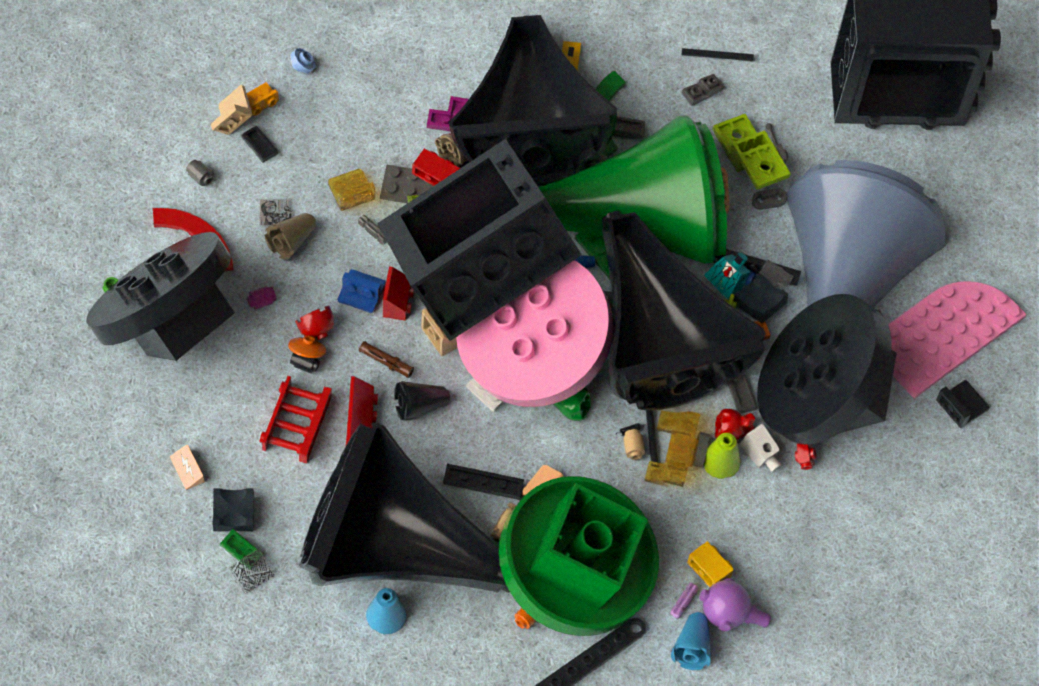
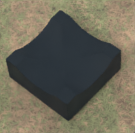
[734,274,788,323]
[212,488,254,531]

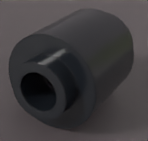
[290,353,320,373]

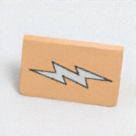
[170,445,204,490]

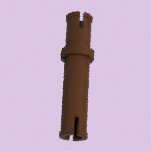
[359,341,414,378]

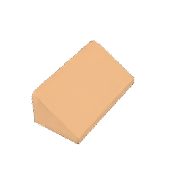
[522,465,564,496]

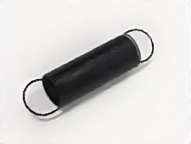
[615,423,644,436]

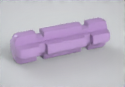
[670,583,698,619]

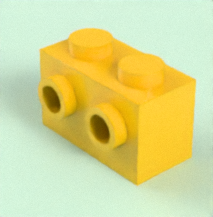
[687,541,734,587]

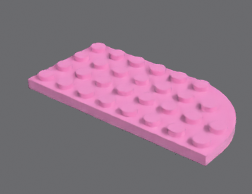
[888,281,1026,399]

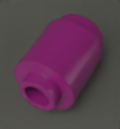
[247,286,277,310]

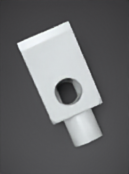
[739,424,781,472]

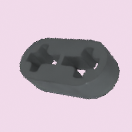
[752,188,787,210]
[691,431,710,468]

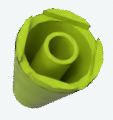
[703,433,741,479]

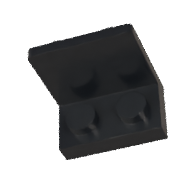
[936,380,990,429]

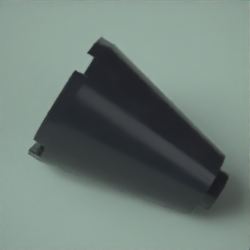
[394,381,450,420]

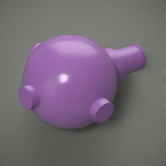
[699,578,771,631]

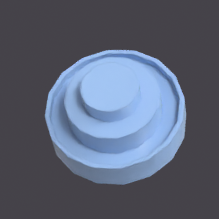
[291,48,316,74]

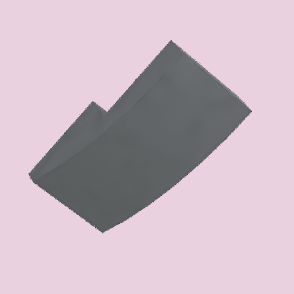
[681,74,724,106]

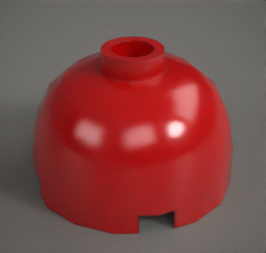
[295,306,334,341]

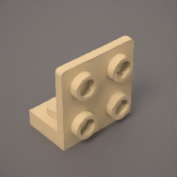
[211,85,252,135]

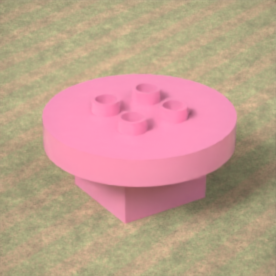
[456,260,614,407]

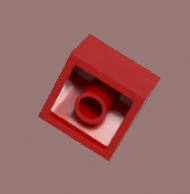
[383,266,414,321]

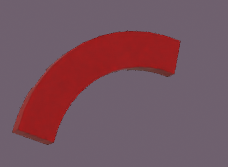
[153,208,234,271]

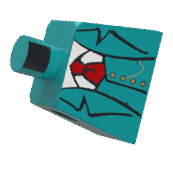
[704,252,750,300]

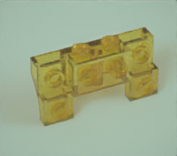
[644,410,700,487]

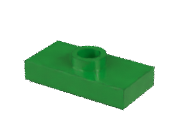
[220,529,263,570]

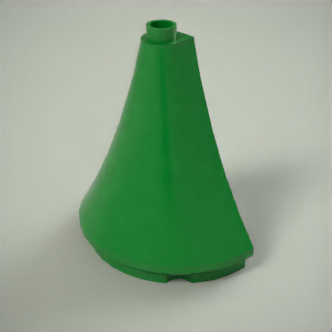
[539,115,727,264]

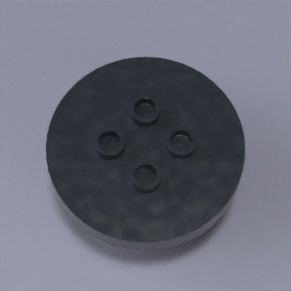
[86,232,235,361]
[757,294,897,444]

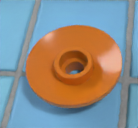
[288,336,326,358]

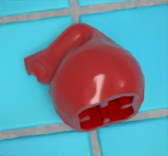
[715,409,755,441]

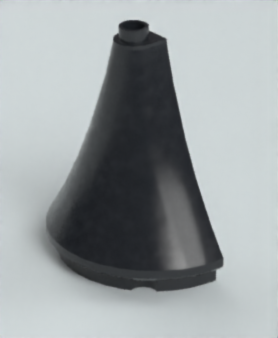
[449,15,617,186]
[601,211,766,411]
[299,423,510,593]

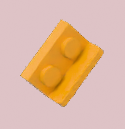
[247,82,279,116]

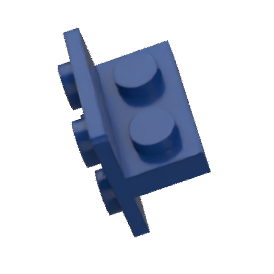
[337,269,386,313]

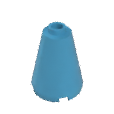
[366,588,407,634]
[671,612,711,670]

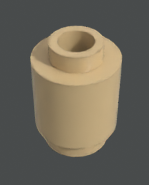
[623,429,645,460]

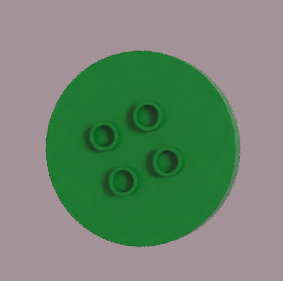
[499,476,659,636]

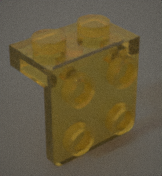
[328,169,375,211]

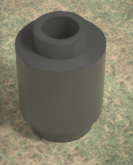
[186,160,214,186]

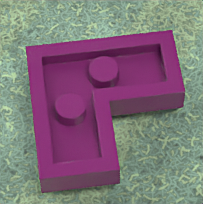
[427,96,468,131]

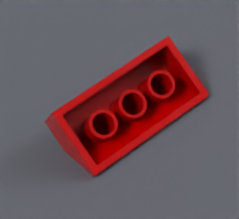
[346,376,378,445]

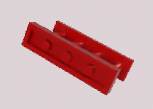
[259,375,332,464]

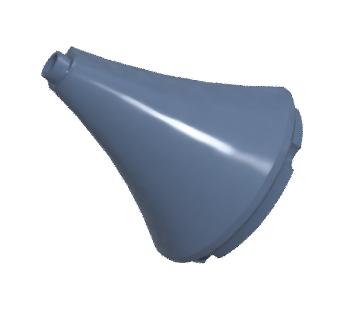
[786,160,947,308]

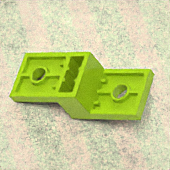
[712,113,791,190]

